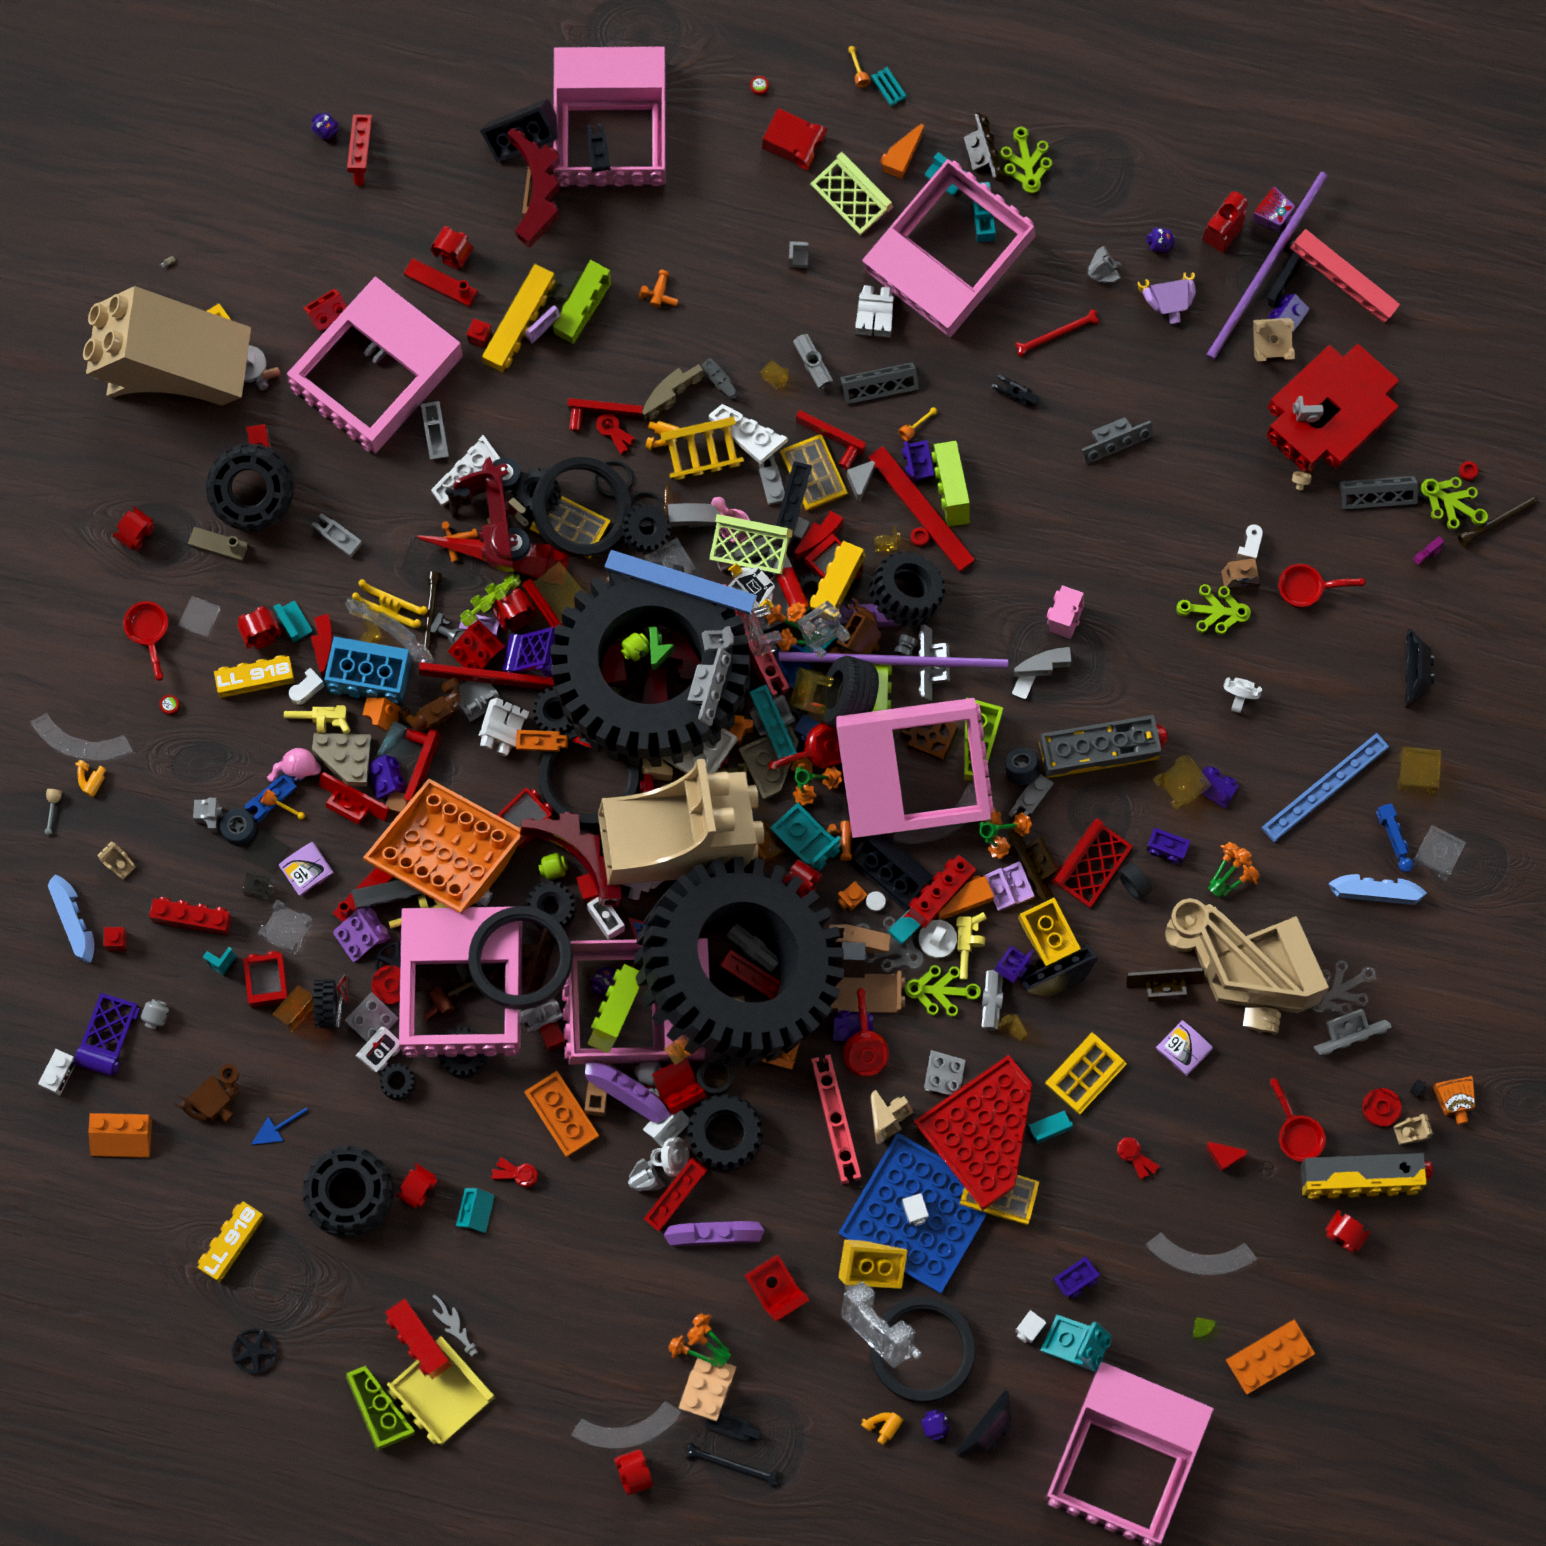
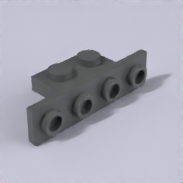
[1082,417,1154,464]

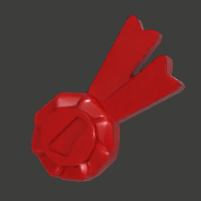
[596,413,635,455]
[1117,1137,1160,1179]
[491,1157,539,1188]

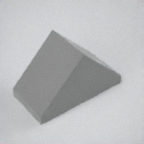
[847,461,875,501]

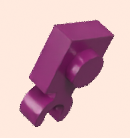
[1413,536,1444,565]

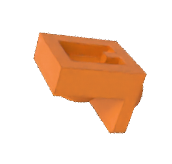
[838,881,868,912]

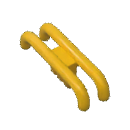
[352,579,428,628]

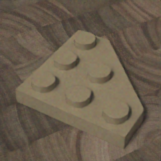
[739,725,799,801]
[312,733,371,787]

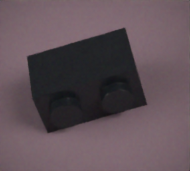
[838,942,866,978]

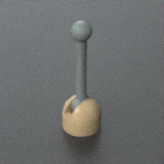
[45,789,62,836]

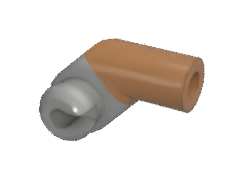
[256,367,280,390]

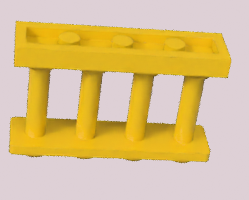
[660,416,744,480]

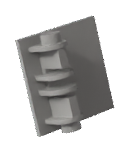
[459,681,500,722]
[345,992,399,1042]
[521,998,564,1032]
[924,1050,966,1095]

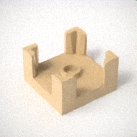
[1253,318,1295,361]

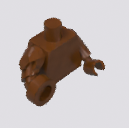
[825,599,881,665]
[398,677,461,733]
[173,1064,239,1123]

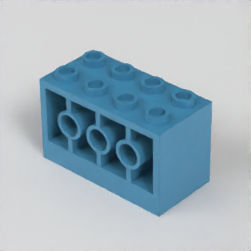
[324,636,412,705]

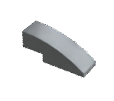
[421,401,449,459]
[668,503,720,528]
[1013,647,1071,677]

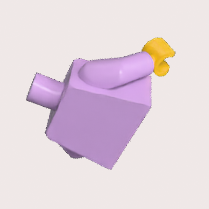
[1138,273,1196,324]

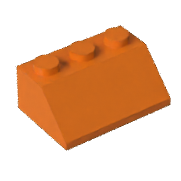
[88,1113,152,1158]

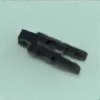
[991,373,1039,406]

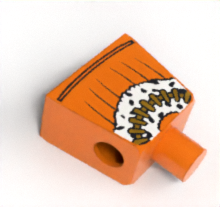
[1433,1076,1475,1125]

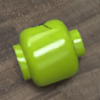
[621,633,650,661]
[539,853,569,881]

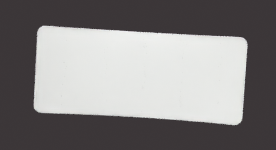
[1012,676,1036,699]

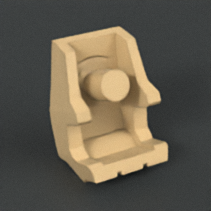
[641,758,673,781]
[97,841,136,880]
[1243,1007,1281,1035]
[1393,1114,1433,1145]

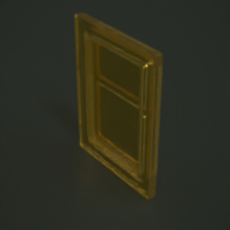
[524,562,585,625]

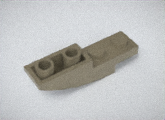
[642,364,703,421]

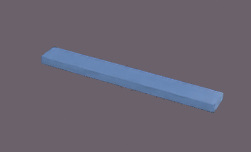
[605,550,757,615]
[1261,733,1389,843]

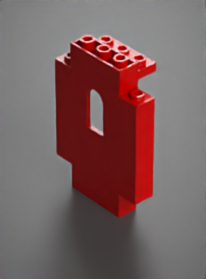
[1266,344,1399,474]

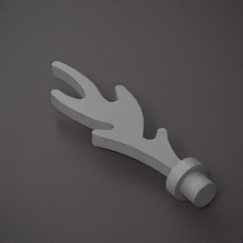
[433,1295,478,1357]

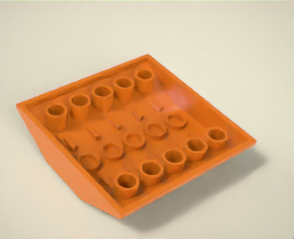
[363,778,523,914]

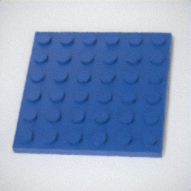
[838,1132,988,1294]

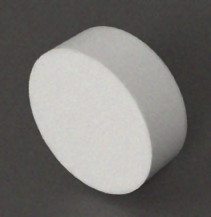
[866,891,885,912]

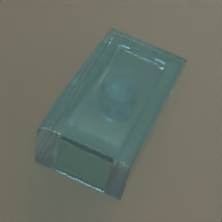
[377,721,408,758]

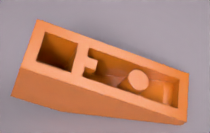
[880,124,924,179]
[938,875,994,920]

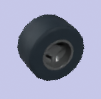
[1004,748,1040,785]
[220,809,256,846]

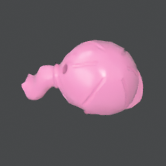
[711,497,750,544]
[267,748,321,782]

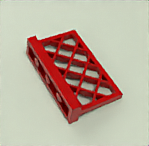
[1051,818,1133,908]

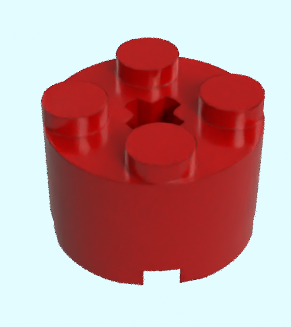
[430,226,474,269]
[113,506,155,551]
[493,588,537,632]
[237,606,281,649]
[782,860,822,898]
[395,1163,437,1209]
[1325,1210,1371,1254]
[614,1449,653,1496]

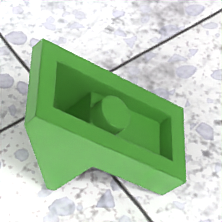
[649,627,674,670]

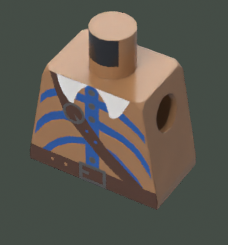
[1221,558,1260,589]

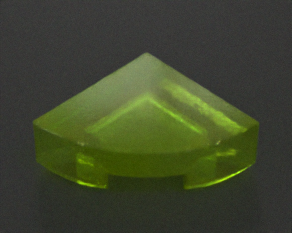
[1192,1317,1216,1338]

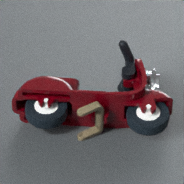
[445,456,531,572]

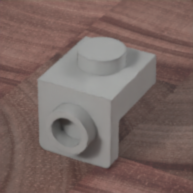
[1293,396,1323,422]
[702,626,734,652]

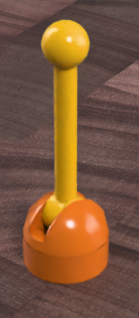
[848,46,870,88]
[898,407,937,441]
[261,789,305,820]

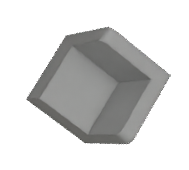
[789,241,808,268]

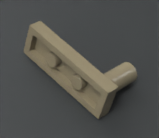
[188,527,248,562]

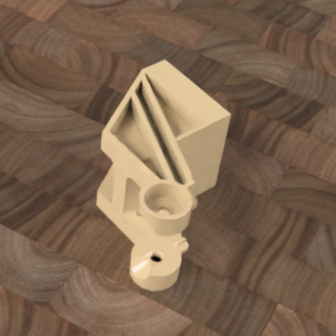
[1165,898,1329,1013]

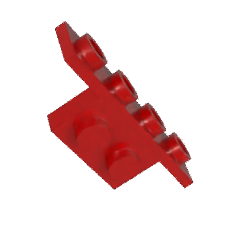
[318,772,389,825]

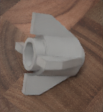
[1088,246,1121,282]
[628,1158,665,1192]

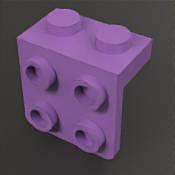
[334,907,391,962]

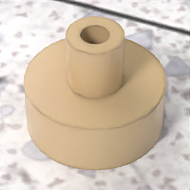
[1292,472,1312,490]

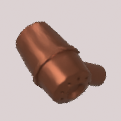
[422,987,455,1021]

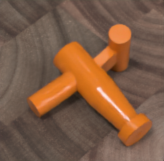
[638,270,678,308]
[441,521,478,562]
[827,821,865,861]

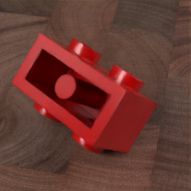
[303,288,347,331]

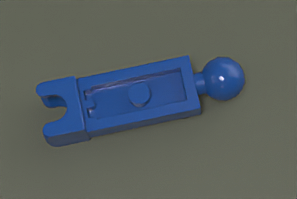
[244,773,305,823]
[1376,803,1414,872]

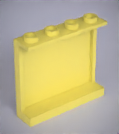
[387,1336,495,1446]

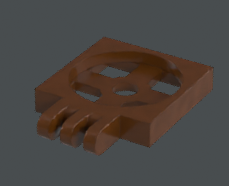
[899,722,958,761]

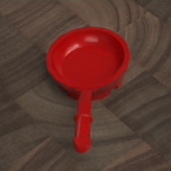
[1278,564,1366,608]
[123,601,168,681]
[768,723,842,770]
[843,988,889,1077]
[1270,1078,1326,1162]

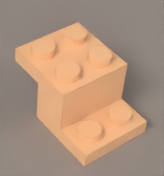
[679,1357,736,1422]

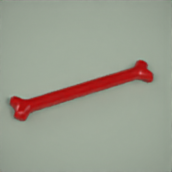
[1015,310,1099,357]

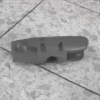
[702,358,738,400]

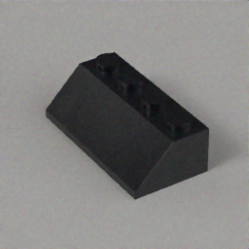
[480,98,558,163]
[848,834,934,912]

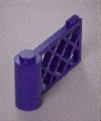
[502,627,555,674]
[74,993,140,1076]

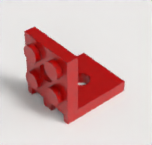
[744,1254,809,1321]

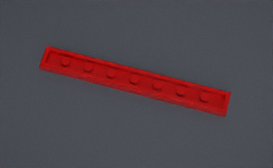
[868,446,975,573]
[419,662,555,691]

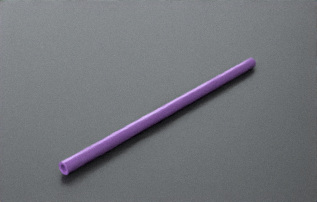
[1206,172,1329,360]
[779,652,1008,669]

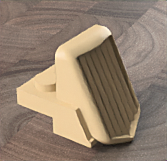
[871,1090,914,1144]

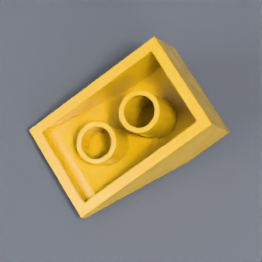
[1018,898,1081,966]
[839,1239,908,1289]

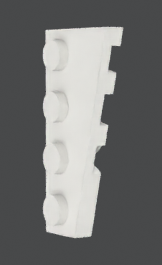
[709,404,788,464]
[431,435,500,507]

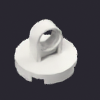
[244,345,267,382]
[1223,678,1262,713]
[918,920,957,959]
[651,1137,690,1177]

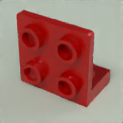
[448,620,505,669]
[652,1057,707,1115]

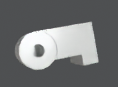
[1236,525,1263,560]
[289,668,324,705]

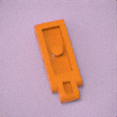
[516,730,569,752]

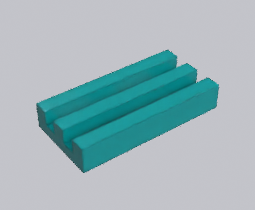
[871,67,906,107]

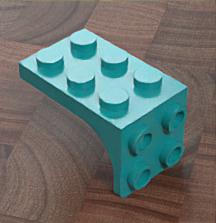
[770,803,842,871]
[1041,1315,1112,1372]

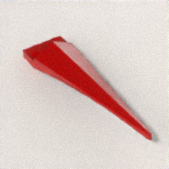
[417,535,570,587]

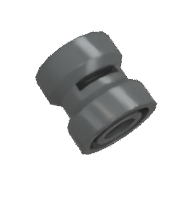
[894,634,918,656]

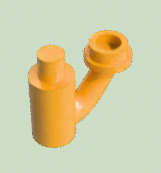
[645,421,680,451]
[75,760,106,798]
[861,1412,904,1445]

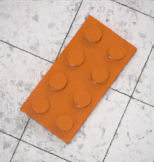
[524,1071,599,1158]
[1226,1320,1315,1395]

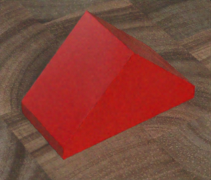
[1206,1142,1247,1172]

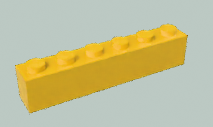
[482,264,556,373]

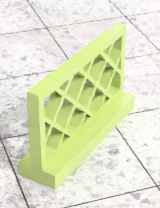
[810,152,894,236]
[709,514,793,574]

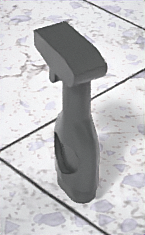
[431,613,465,645]

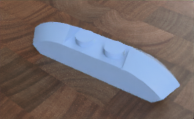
[48,874,94,963]
[1329,874,1427,905]

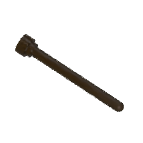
[1457,497,1537,548]
[421,571,442,661]

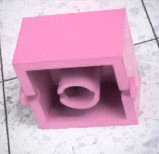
[1046,585,1084,639]

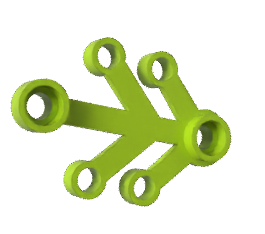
[1001,127,1052,194]
[1421,477,1488,530]
[460,573,521,627]
[1176,584,1251,635]
[905,965,981,1017]

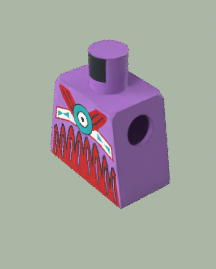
[1252,187,1295,232]

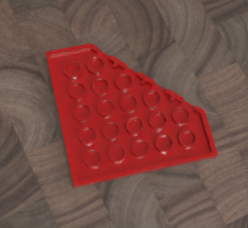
[914,1055,1032,1211]

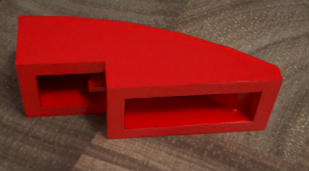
[794,510,843,560]
[311,614,333,677]

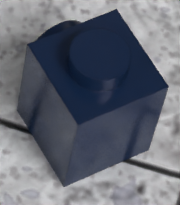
[794,714,821,744]

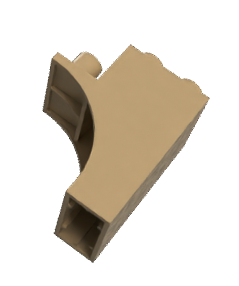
[83,286,251,406]
[598,759,764,885]

